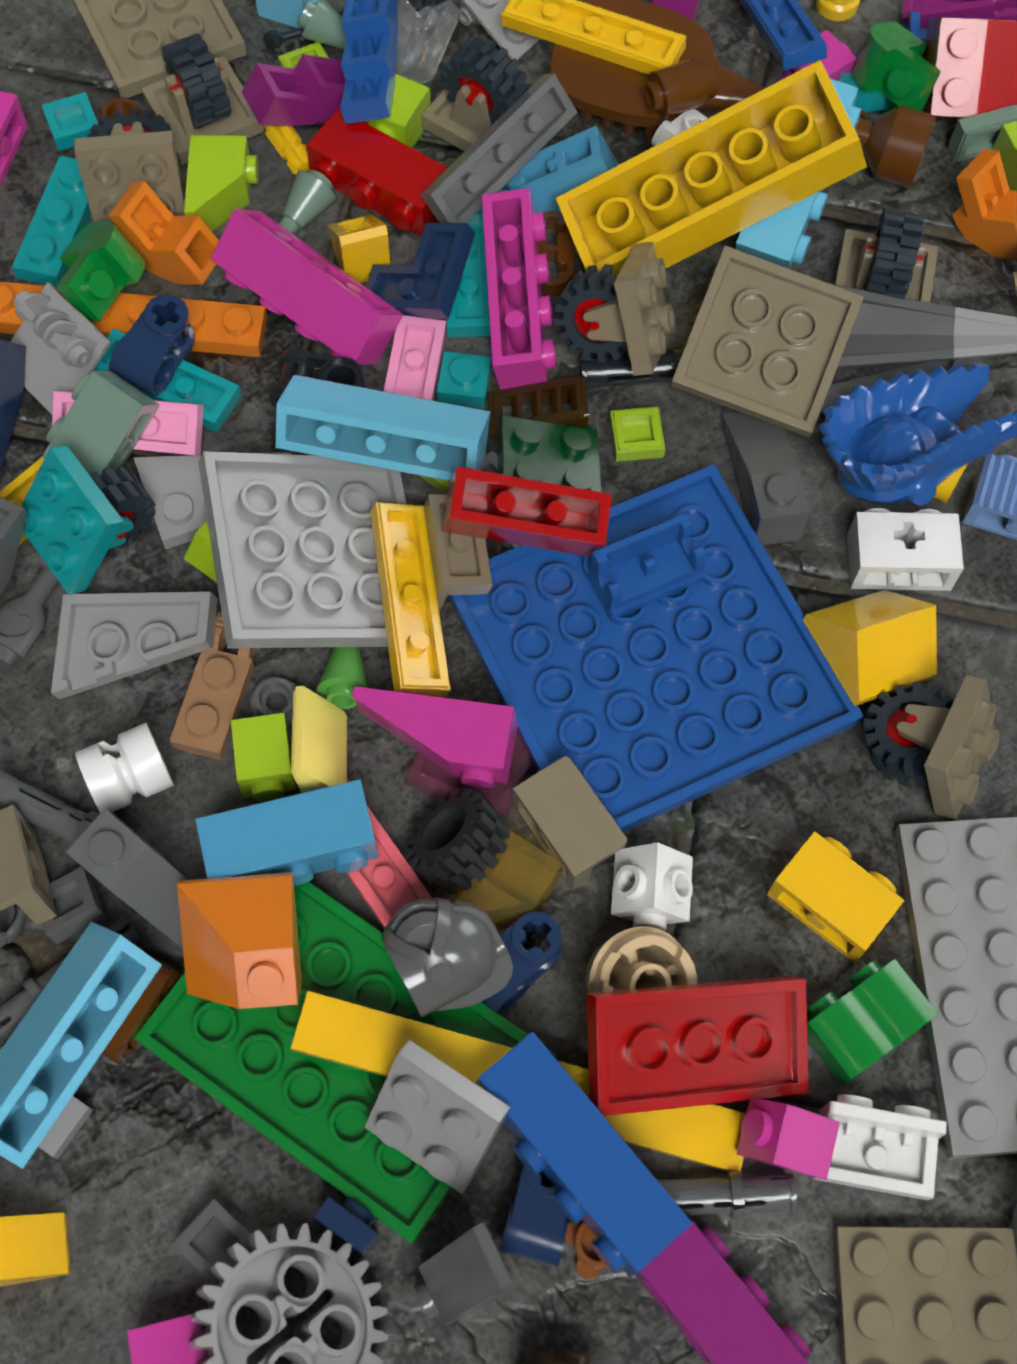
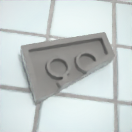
[133,452,292,550]
[51,591,218,699]

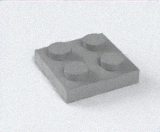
[365,1040,510,1194]

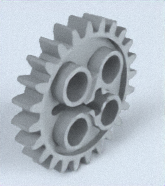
[189,1223,389,1364]

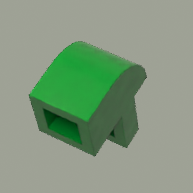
[851,21,941,111]
[56,220,145,322]

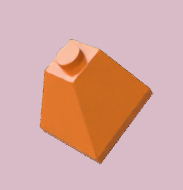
[177,872,302,1009]

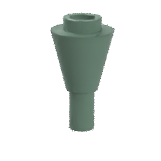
[297,0,346,50]
[279,170,336,235]

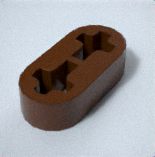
[538,211,574,297]
[102,957,180,1065]

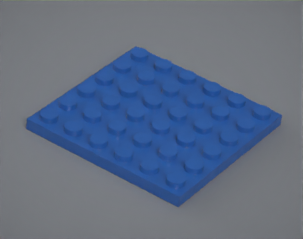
[447,464,864,832]

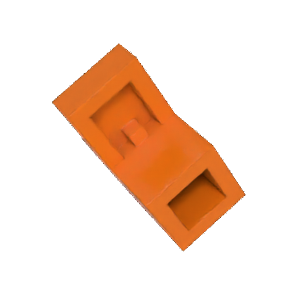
[952,149,1017,260]
[108,181,219,285]

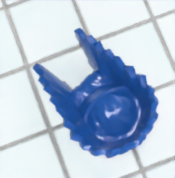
[819,363,1017,506]

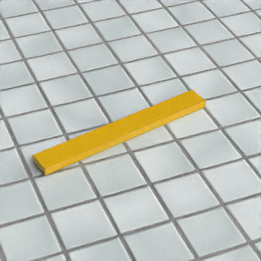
[290,991,746,1172]

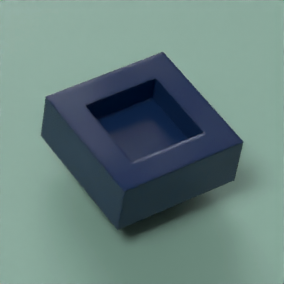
[314,1197,379,1259]

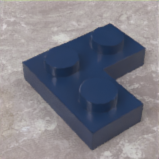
[366,223,475,319]

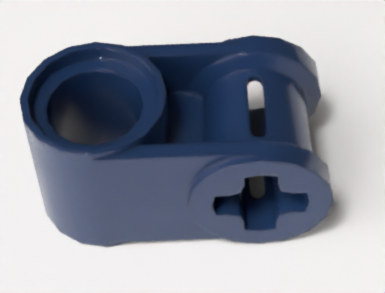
[109,294,195,396]
[481,911,563,1014]
[500,1165,569,1267]

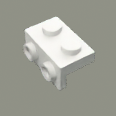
[813,1095,947,1200]

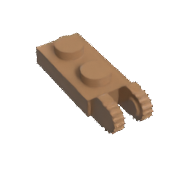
[169,612,257,761]

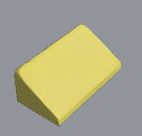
[291,686,347,793]

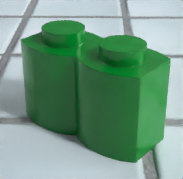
[807,959,938,1087]

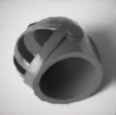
[381,897,513,1018]

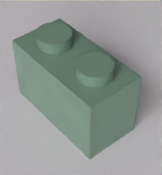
[42,371,160,476]

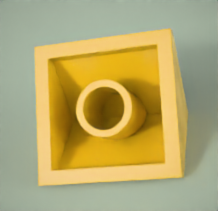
[802,590,937,706]

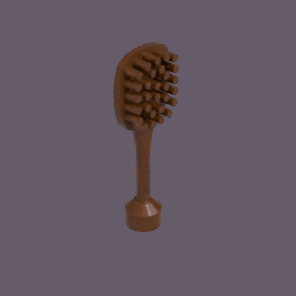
[550,0,936,189]

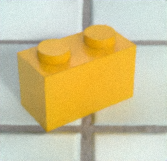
[767,831,905,964]

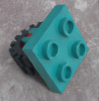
[21,445,156,595]

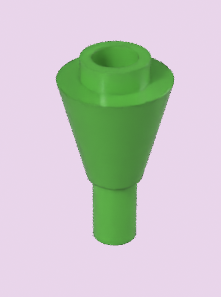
[317,647,368,709]

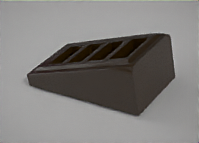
[487,377,588,439]

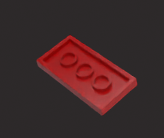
[587,976,809,1116]

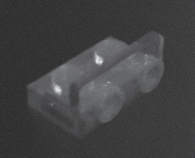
[396,0,461,84]

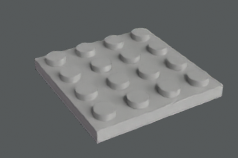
[198,451,407,648]

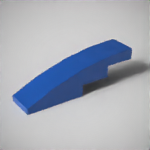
[340,0,398,124]

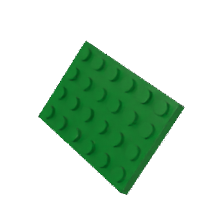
[134,882,528,1246]

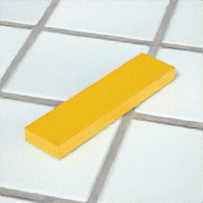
[501,0,686,75]
[370,502,451,698]

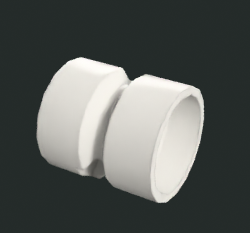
[75,722,174,813]

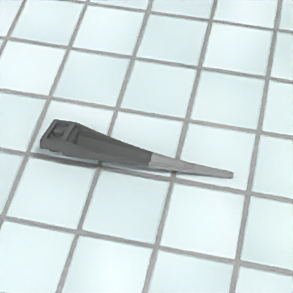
[829,283,1017,371]

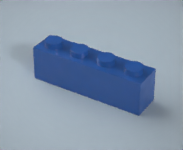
[475,1032,693,1277]

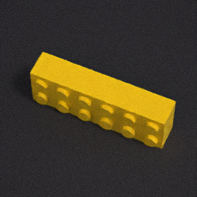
[556,60,867,276]

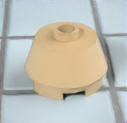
[585,926,697,993]

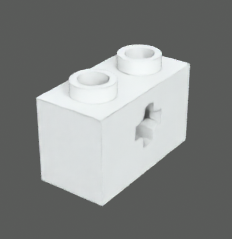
[847,508,964,591]

